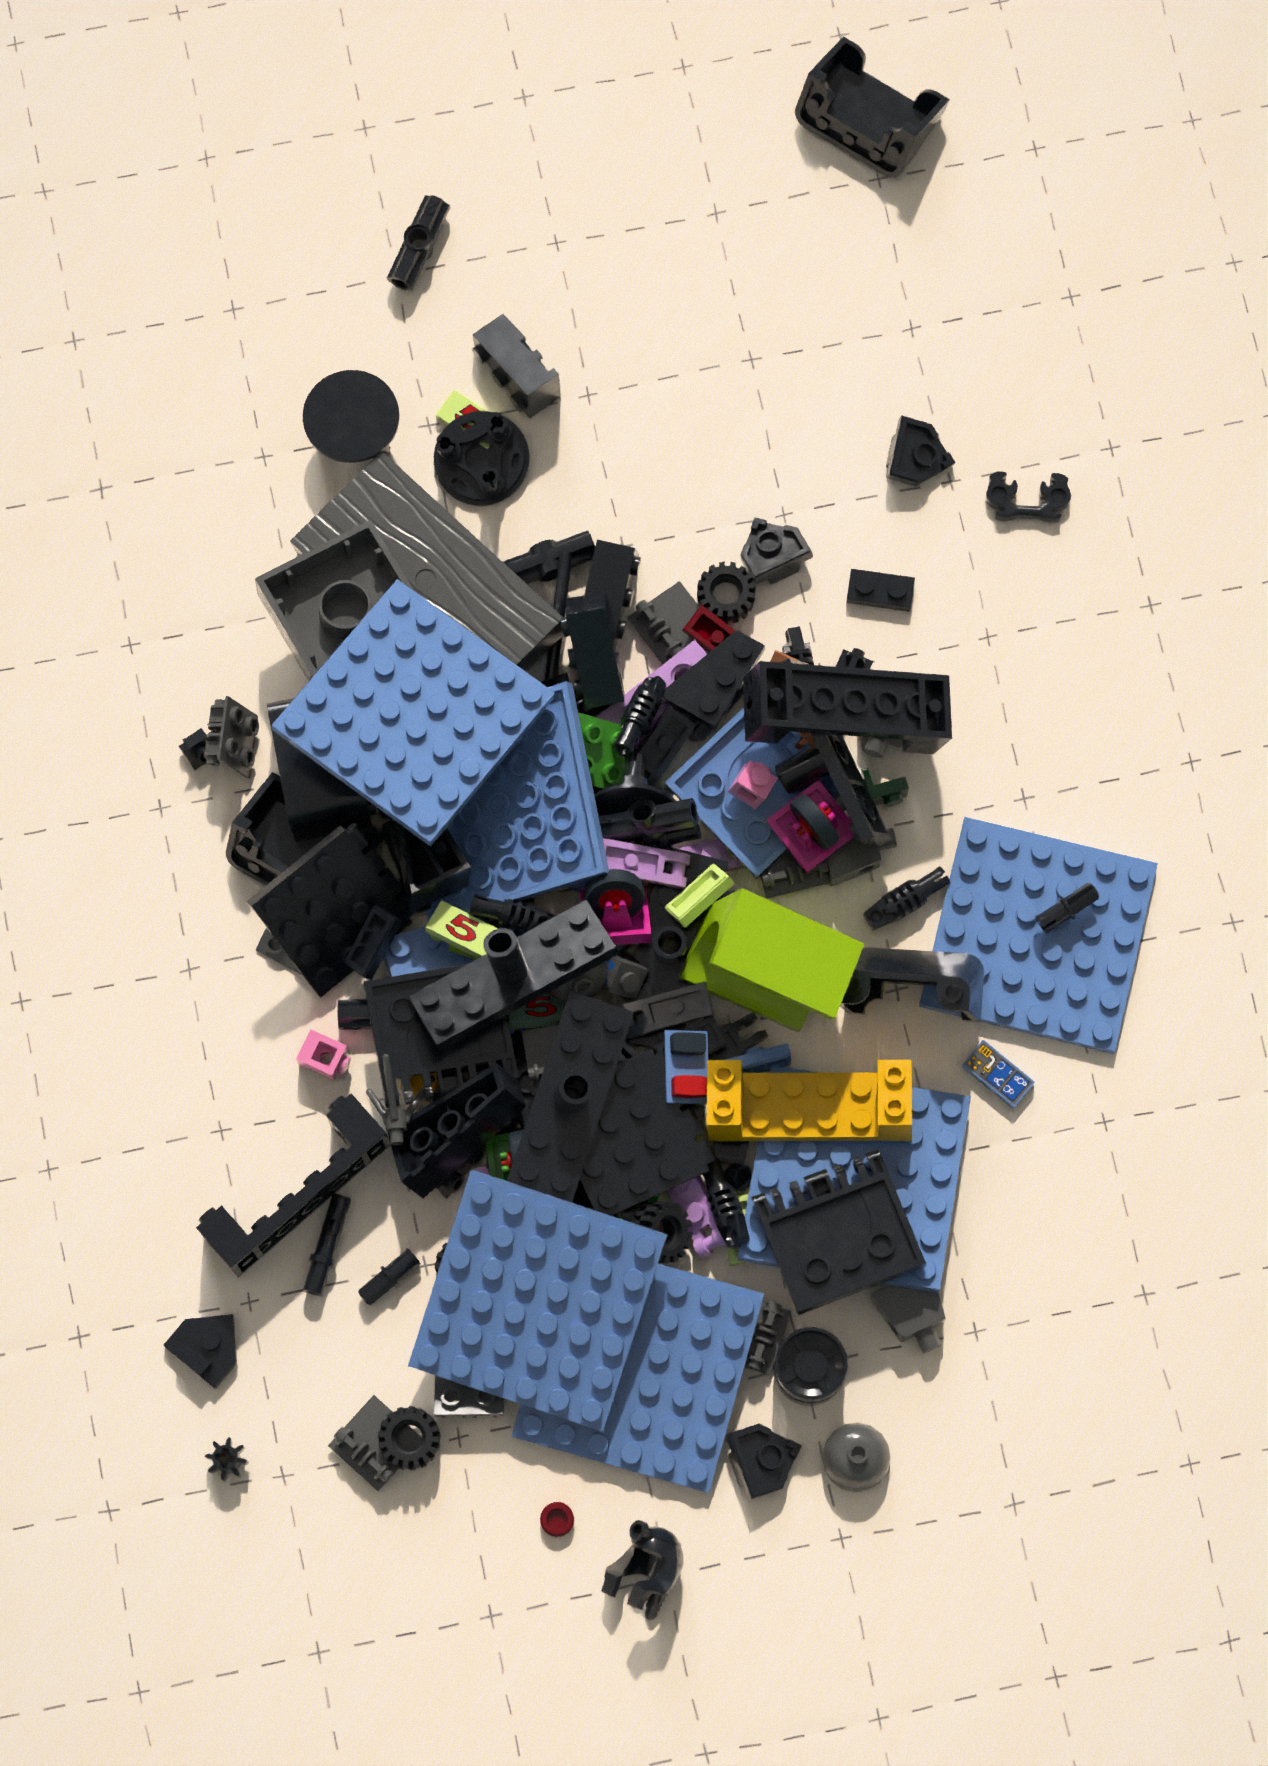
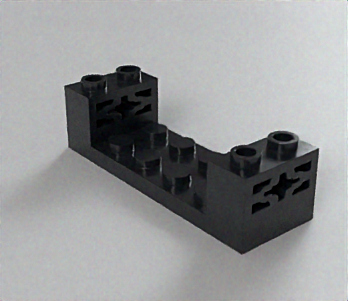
[743,661,952,755]
[196,1093,391,1278]

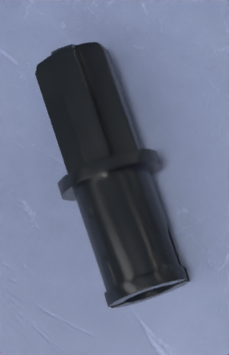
[1035,883,1099,934]
[358,1248,421,1305]

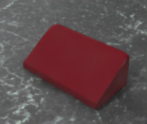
[681,604,735,652]

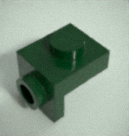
[861,768,909,807]

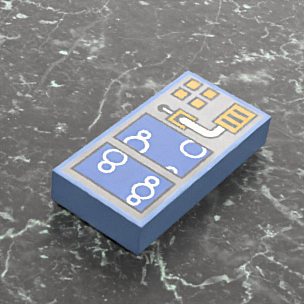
[961,1040,1035,1109]

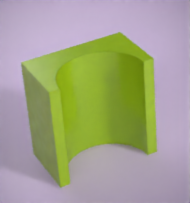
[678,888,865,1032]

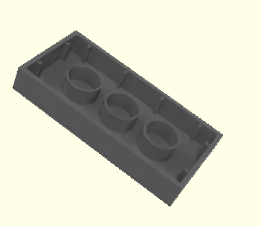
[290,451,564,672]
[255,519,414,681]

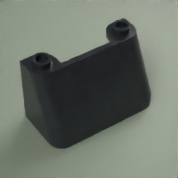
[795,36,950,178]
[225,772,386,886]
[840,947,984,1022]

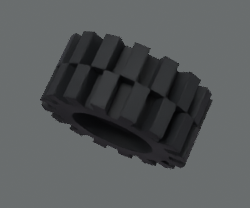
[697,561,756,624]
[630,1202,693,1263]
[378,1406,441,1471]

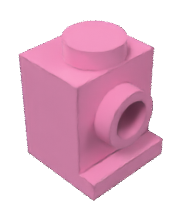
[727,760,778,809]
[296,1029,351,1080]

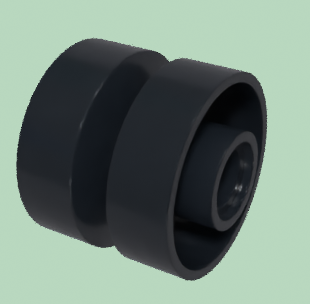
[774,1327,848,1406]

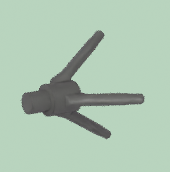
[366,1054,435,1145]

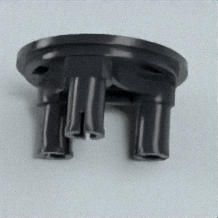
[302,370,400,463]
[433,411,530,506]
[594,753,676,815]

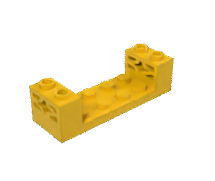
[707,1060,912,1141]

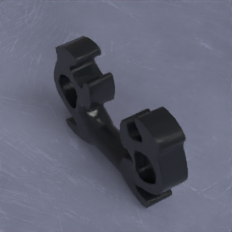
[985,471,1071,523]

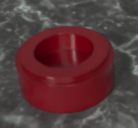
[540,1502,575,1537]

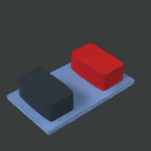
[664,1030,708,1104]

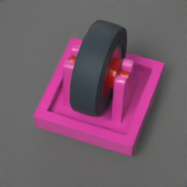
[766,779,854,873]
[580,869,651,945]

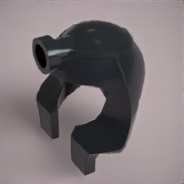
[601,1520,684,1620]

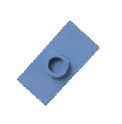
[725,1043,791,1073]

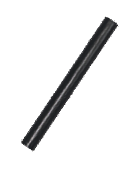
[545,551,573,680]

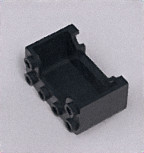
[267,698,377,842]

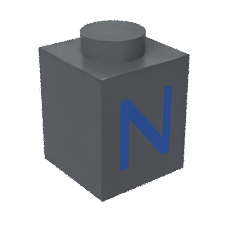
[603,951,649,1000]

